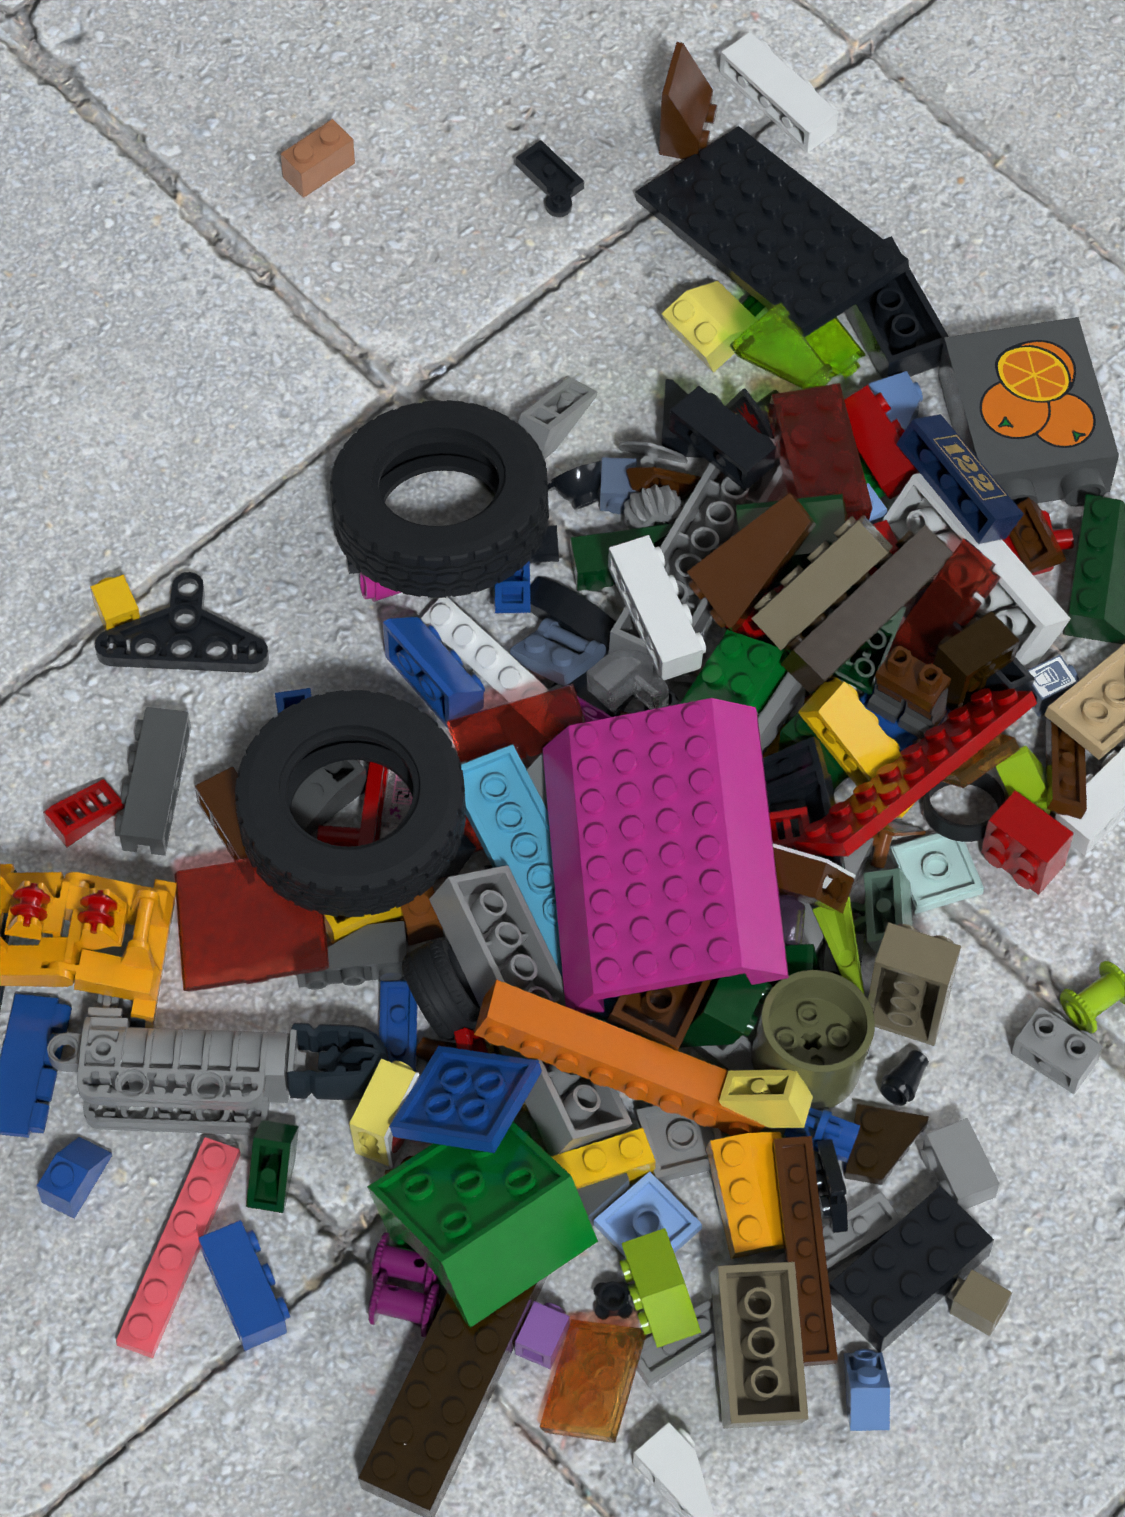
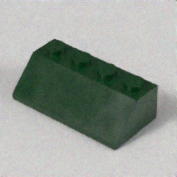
[1064,494,1125,645]

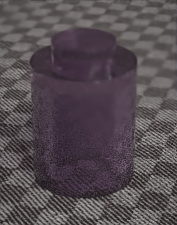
[779,895,805,946]

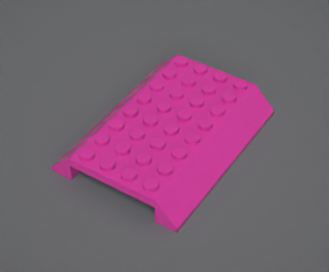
[542,698,789,1015]

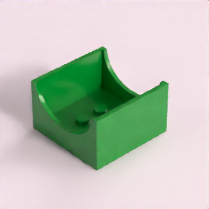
[367,1122,598,1328]

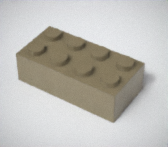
[751,515,893,650]
[868,922,961,1046]
[710,1262,809,1429]

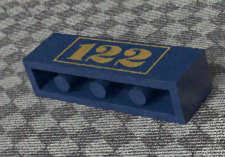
[896,414,1023,544]

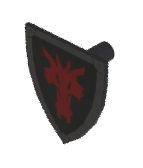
[725,388,784,440]

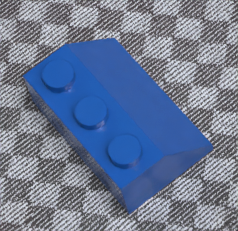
[383,617,485,731]

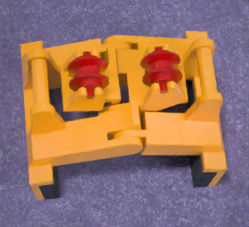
[0,864,177,1028]

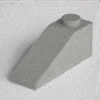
[518,377,598,459]

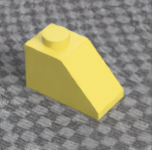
[719,1070,813,1128]

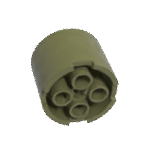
[751,970,875,1109]

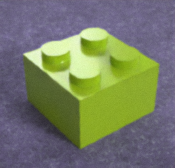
[619,1228,701,1348]

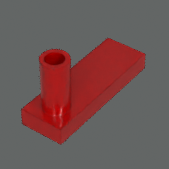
[317,762,389,847]

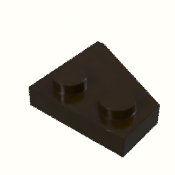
[844,1104,929,1185]

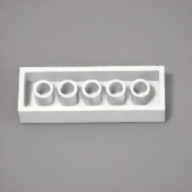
[882,473,1071,669]

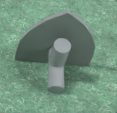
[619,441,688,467]

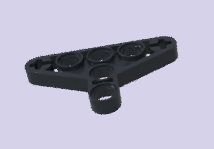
[95,572,269,673]

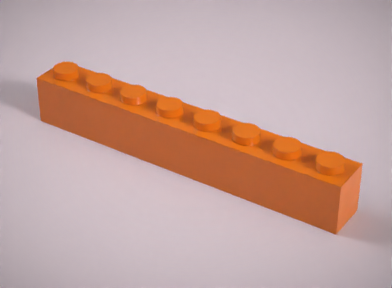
[474,980,765,1136]

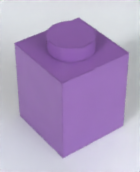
[515,1301,570,1370]

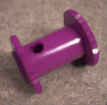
[371,1232,438,1294]
[368,1271,440,1337]

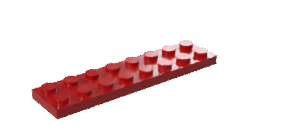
[794,688,1037,857]

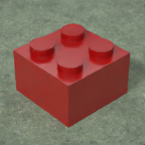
[981,791,1074,895]

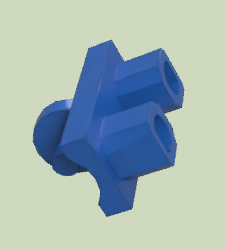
[783,1108,860,1162]

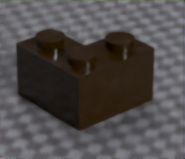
[933,611,1020,711]

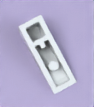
[633,1422,715,1517]

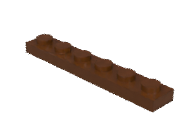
[773,1136,838,1366]

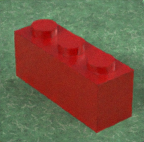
[832,385,920,500]

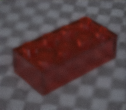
[768,383,873,520]

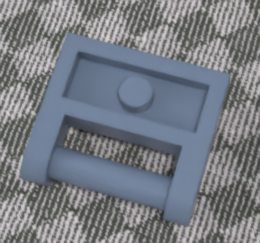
[510,618,606,687]

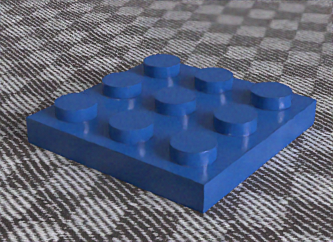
[389,1046,542,1153]

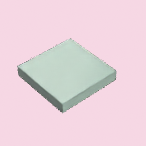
[889,833,984,914]

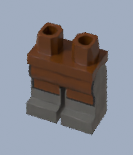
[867,646,951,740]

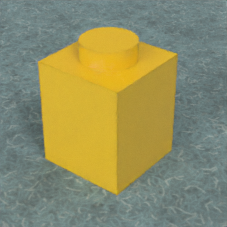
[90,574,140,631]

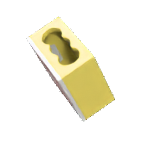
[349,1059,420,1168]

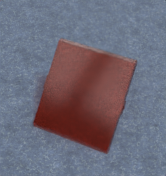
[174,858,329,992]

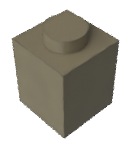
[948,1269,1013,1336]

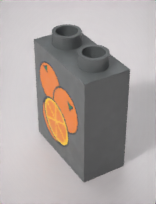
[938,317,1119,507]

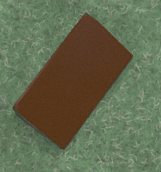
[626,467,701,500]
[1009,497,1066,573]

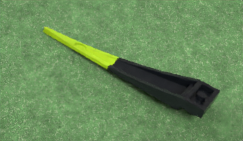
[763,736,865,995]

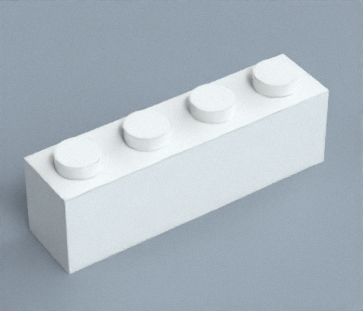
[720,32,839,153]
[608,535,706,681]
[1053,742,1125,856]

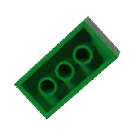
[680,630,788,716]

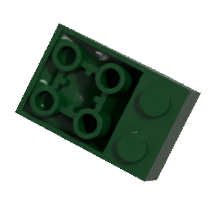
[823,586,906,695]

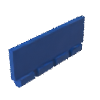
[0,994,72,1138]

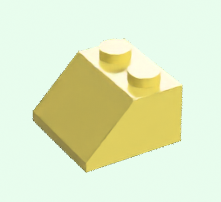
[661,281,763,373]

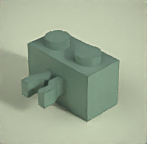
[850,868,913,954]

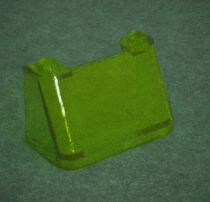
[729,303,866,391]

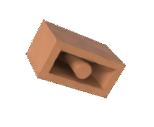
[281,119,355,198]

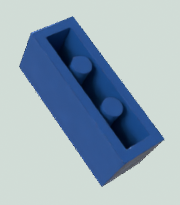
[198,1220,290,1351]

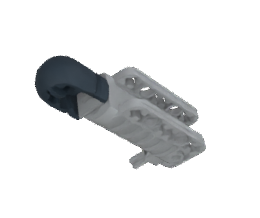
[47,994,389,1135]

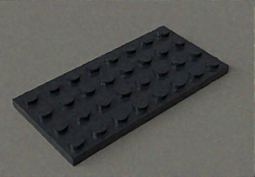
[635,126,910,338]

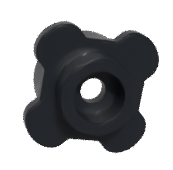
[594,1281,633,1320]

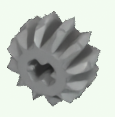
[624,484,683,529]

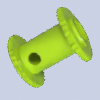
[1060,961,1125,1034]

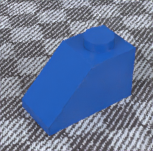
[36,1137,112,1219]

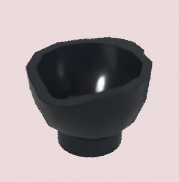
[548,461,602,510]

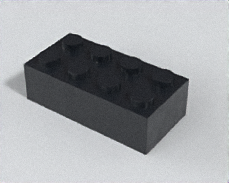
[845,236,949,379]
[829,1186,994,1352]

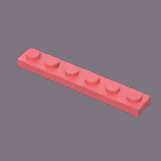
[116,1137,241,1358]

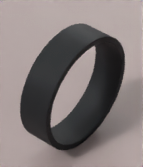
[923,767,1005,842]

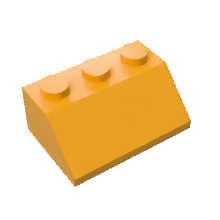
[706,1132,784,1259]

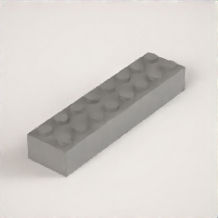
[609,433,797,682]
[429,865,633,1156]

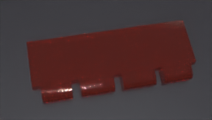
[886,539,1001,664]
[447,684,586,763]

